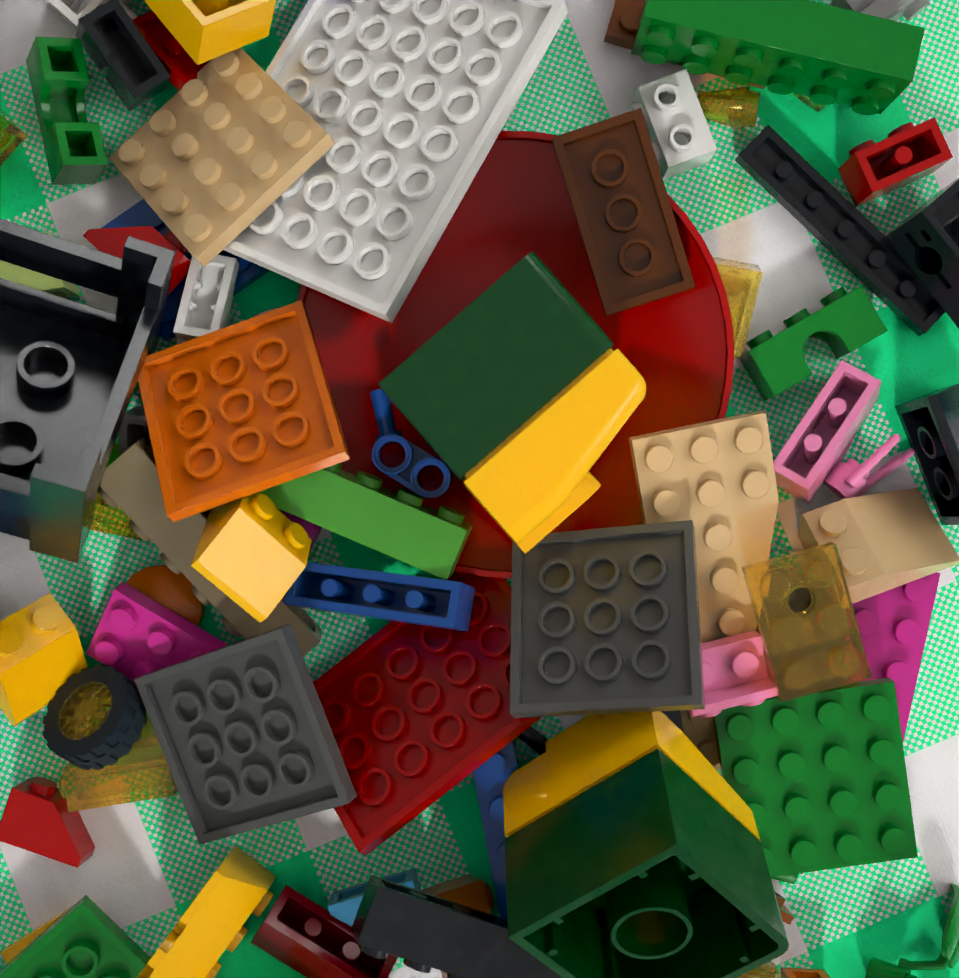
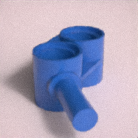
[370,389,451,498]

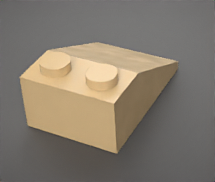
[798,488,959,610]

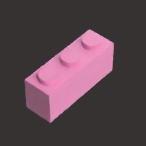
[773,360,881,504]

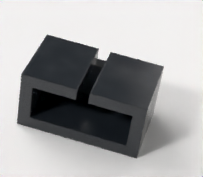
[75,0,171,112]

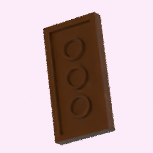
[552,108,695,317]

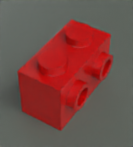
[838,117,953,207]

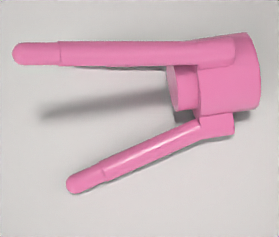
[823,432,915,499]

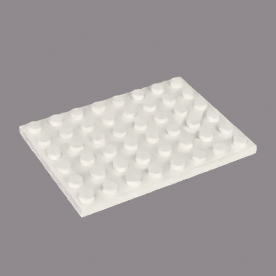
[223,0,568,323]

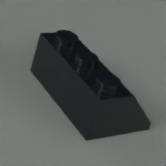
[895,384,959,525]

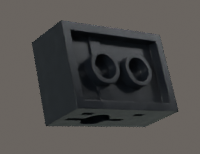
[886,178,959,328]

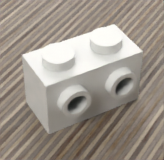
[630,69,717,180]

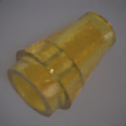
[698,86,760,131]

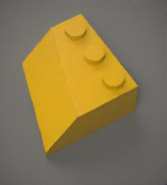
[137,846,276,978]

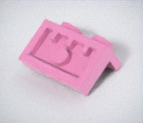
[686,630,778,718]

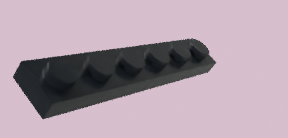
[735,125,945,336]

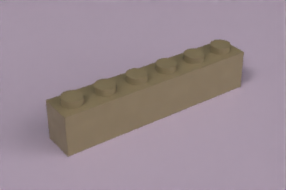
[97,437,321,656]

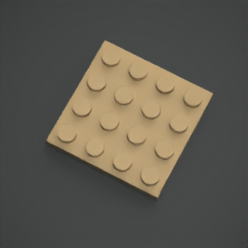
[109,48,335,267]

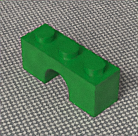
[26,37,108,185]
[739,286,888,401]

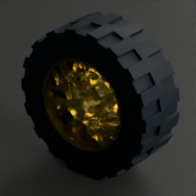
[43,665,148,770]

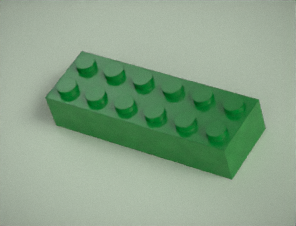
[631,0,925,115]

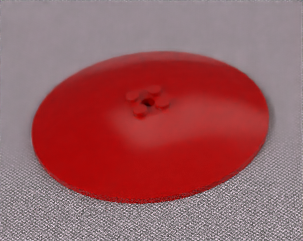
[296,131,734,578]

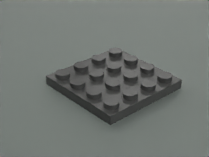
[510,520,705,718]
[134,624,357,845]

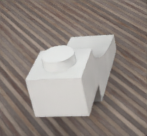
[173,255,239,345]

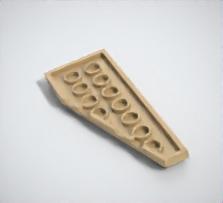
[628,410,779,770]

